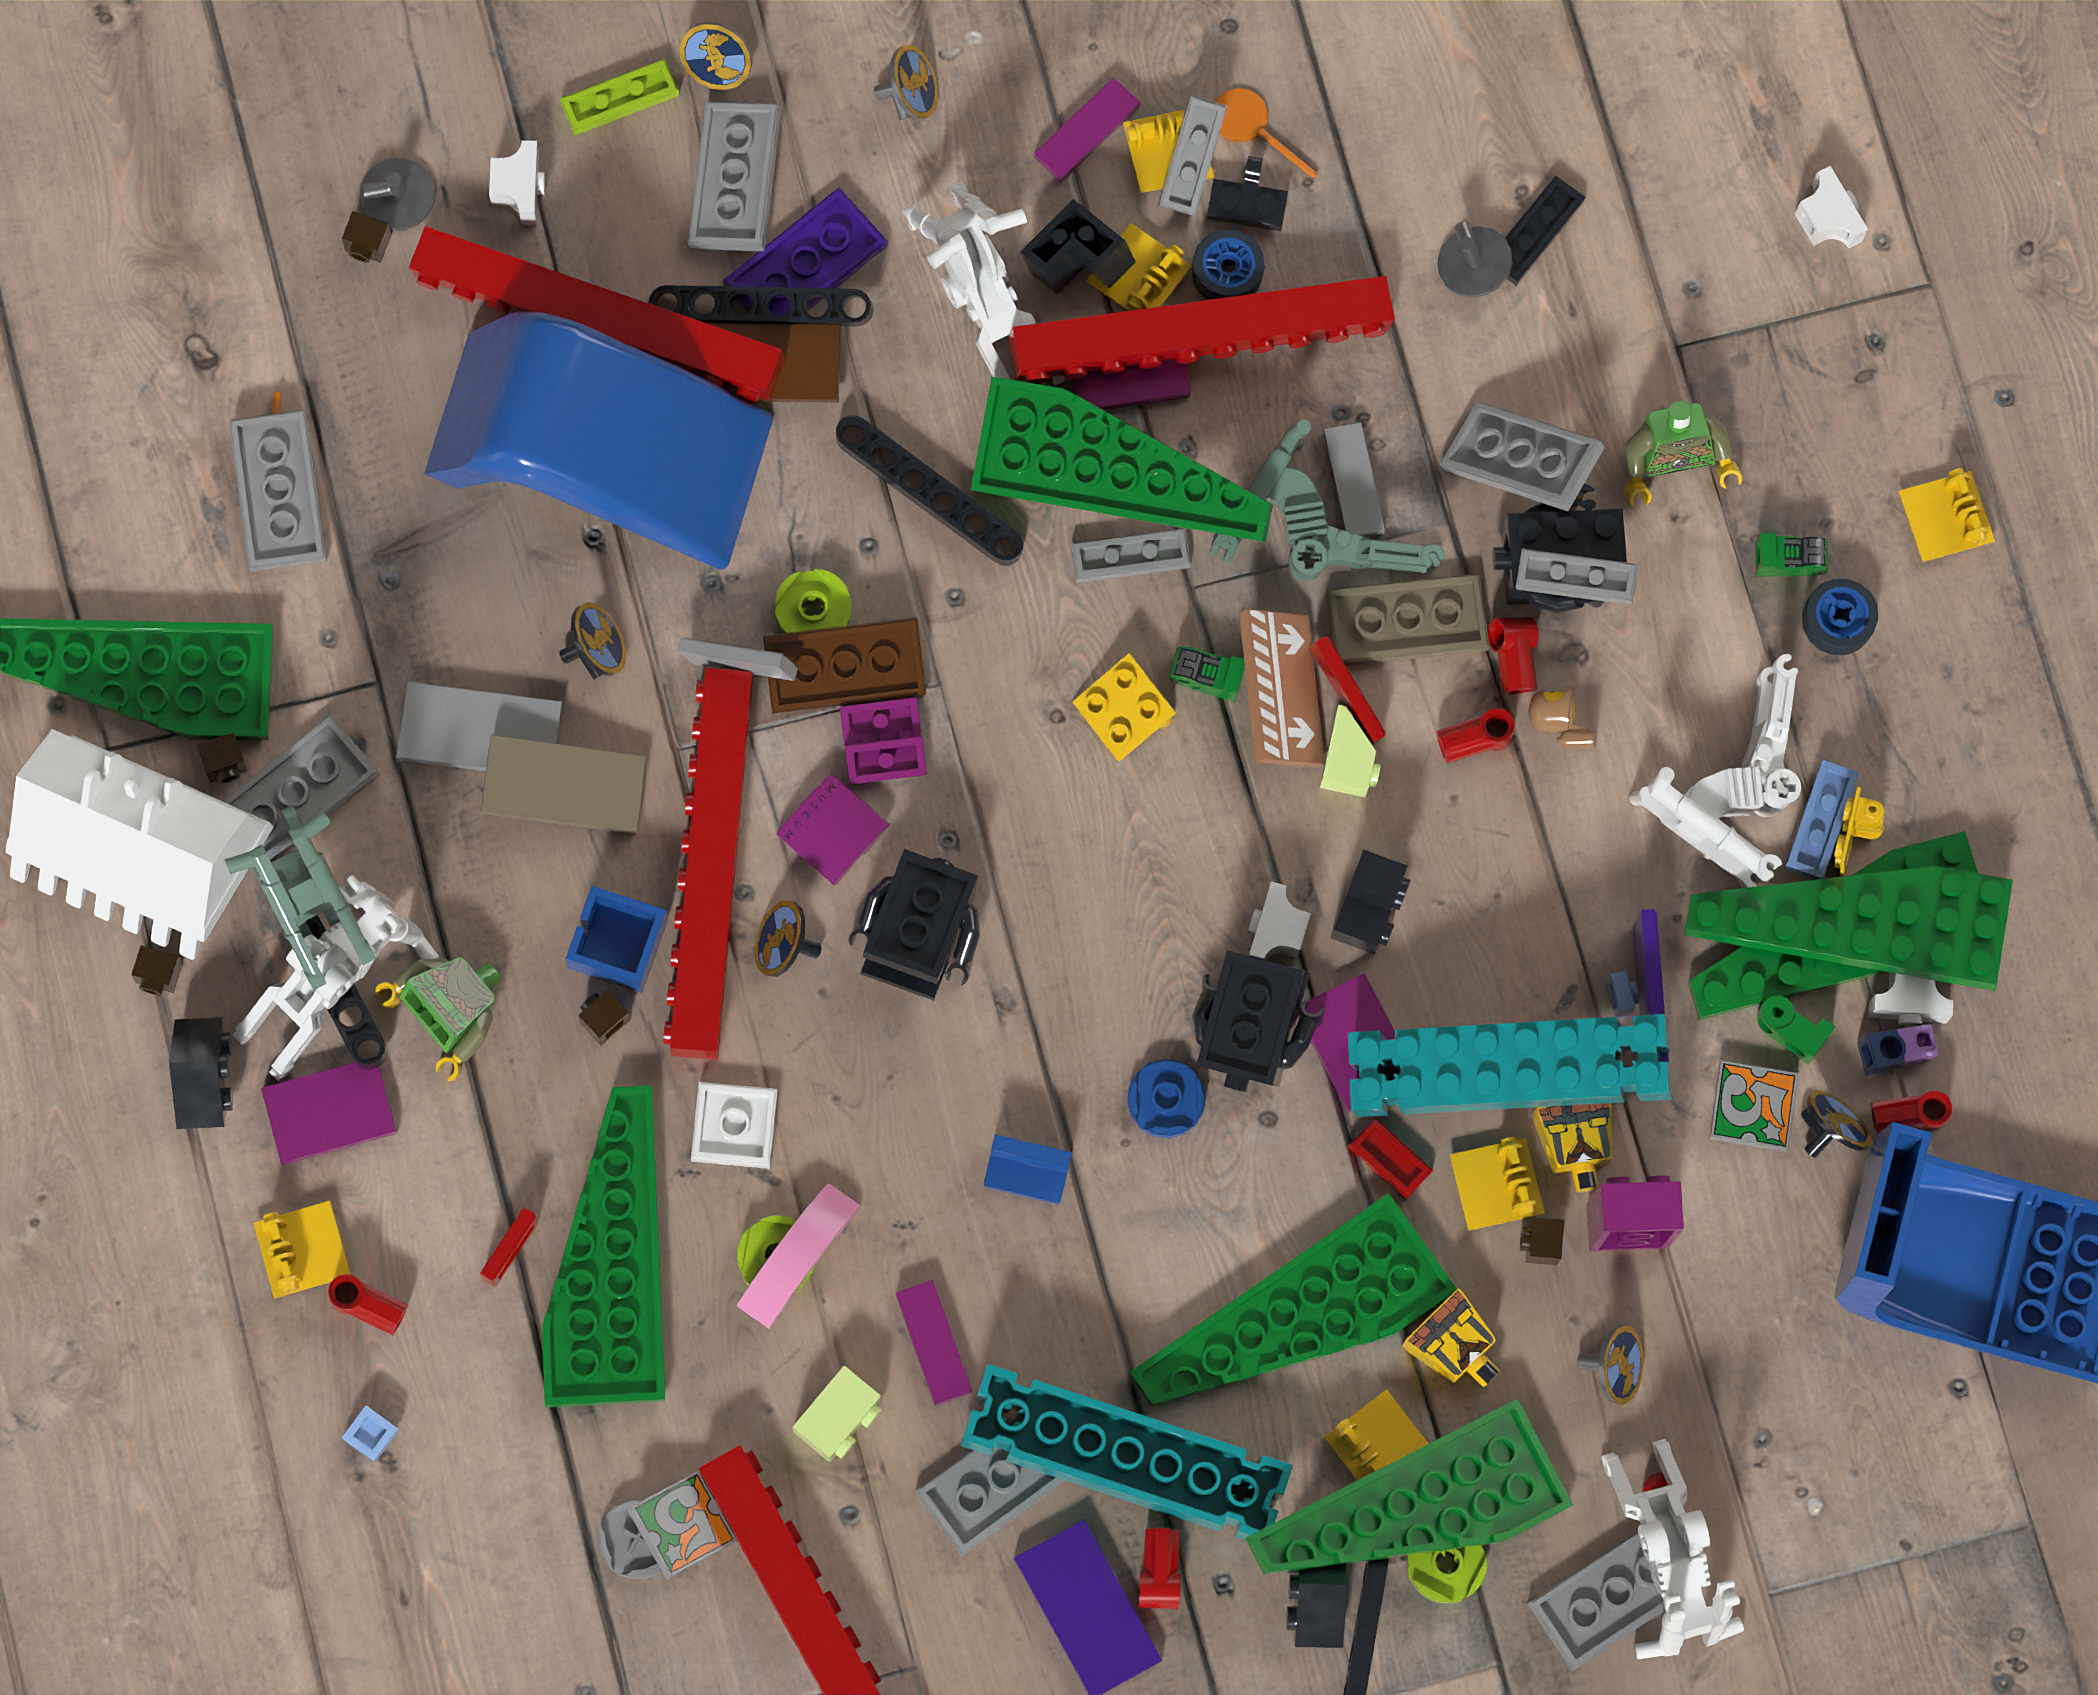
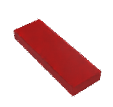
[1309,636,1386,745]

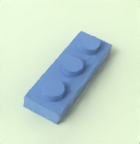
[1784,759,1859,880]

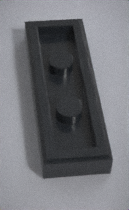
[1505,176,1586,286]

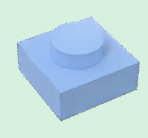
[1606,971,1639,1019]
[342,1406,399,1463]

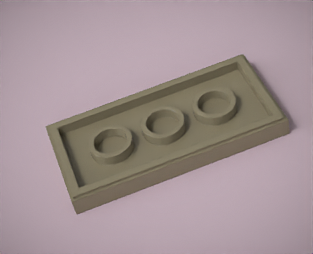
[1326,573,1489,666]
[481,735,646,835]

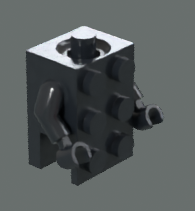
[1492,483,1627,614]
[849,849,980,1001]
[1192,950,1325,1092]

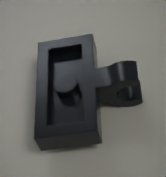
[1207,156,1288,231]

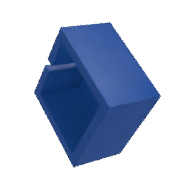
[565,886,668,993]

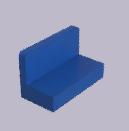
[984,1135,1072,1204]

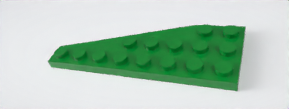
[971,376,1273,542]
[0,618,274,740]
[1688,831,1978,1020]
[1684,866,2013,991]
[542,1085,666,1408]
[1129,1193,1457,1406]
[1245,1398,1573,1575]

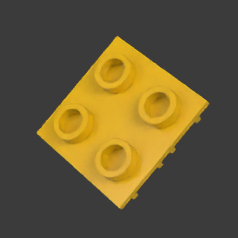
[1123,109,1214,193]
[1086,223,1192,311]
[1898,468,1995,562]
[1072,653,1177,762]
[1834,787,1884,877]
[1449,1137,1545,1231]
[253,1200,351,1299]
[1324,1389,1429,1480]

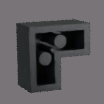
[1020,199,1136,294]
[1331,849,1411,954]
[169,1017,233,1129]
[1286,1564,1348,1648]

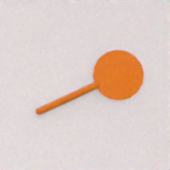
[1215,88,1317,178]

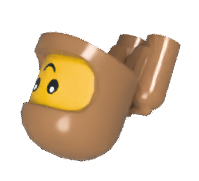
[1528,686,1596,749]

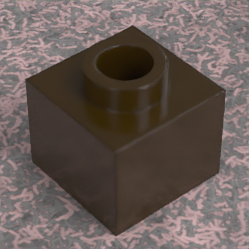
[342,211,392,263]
[197,732,247,784]
[131,945,183,996]
[578,990,630,1046]
[1520,1217,1564,1265]

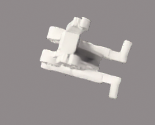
[902,180,1066,386]
[1629,654,1801,888]
[233,875,439,1082]
[1601,1439,1744,1660]

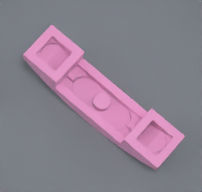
[737,1183,860,1329]

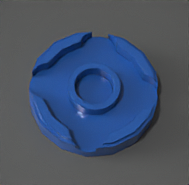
[1127,1059,1206,1139]

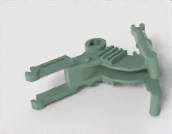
[1210,420,1445,582]
[225,805,376,991]

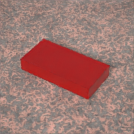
[1348,1117,1433,1201]
[480,1207,538,1287]

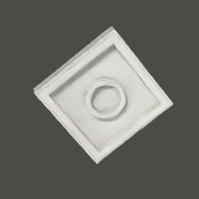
[691,1082,778,1169]

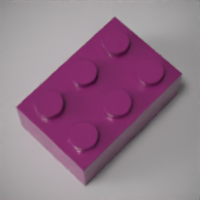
[1587,1175,1684,1251]

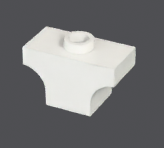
[489,140,545,226]
[1795,166,1868,248]
[1248,881,1311,960]
[1868,973,1953,1027]

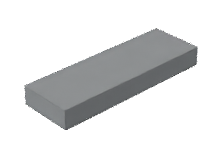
[1158,95,1227,216]
[1323,422,1385,538]
[1071,528,1191,583]
[1516,549,1638,605]
[677,637,798,681]

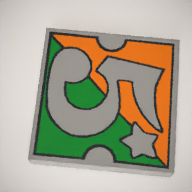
[1709,1061,1799,1152]
[628,1471,737,1580]

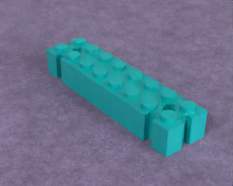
[1348,1014,1673,1117]
[960,1364,1293,1541]

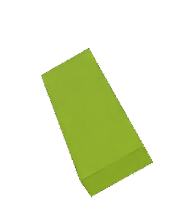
[559,58,679,136]

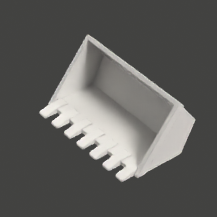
[5,729,274,960]

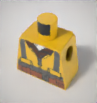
[1532,1103,1612,1192]
[1402,1288,1500,1388]

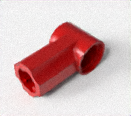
[1488,617,1539,695]
[1436,708,1515,764]
[1871,1091,1952,1136]
[328,1274,408,1336]
[1138,1528,1181,1610]

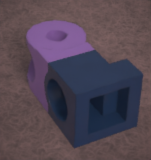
[1857,1025,1940,1076]

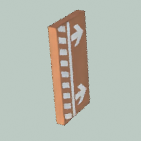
[1239,609,1325,767]

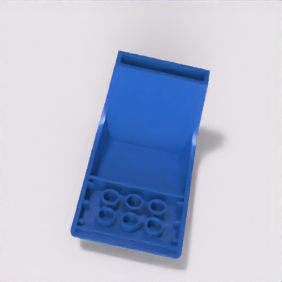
[424,312,773,570]
[1835,1122,2098,1384]

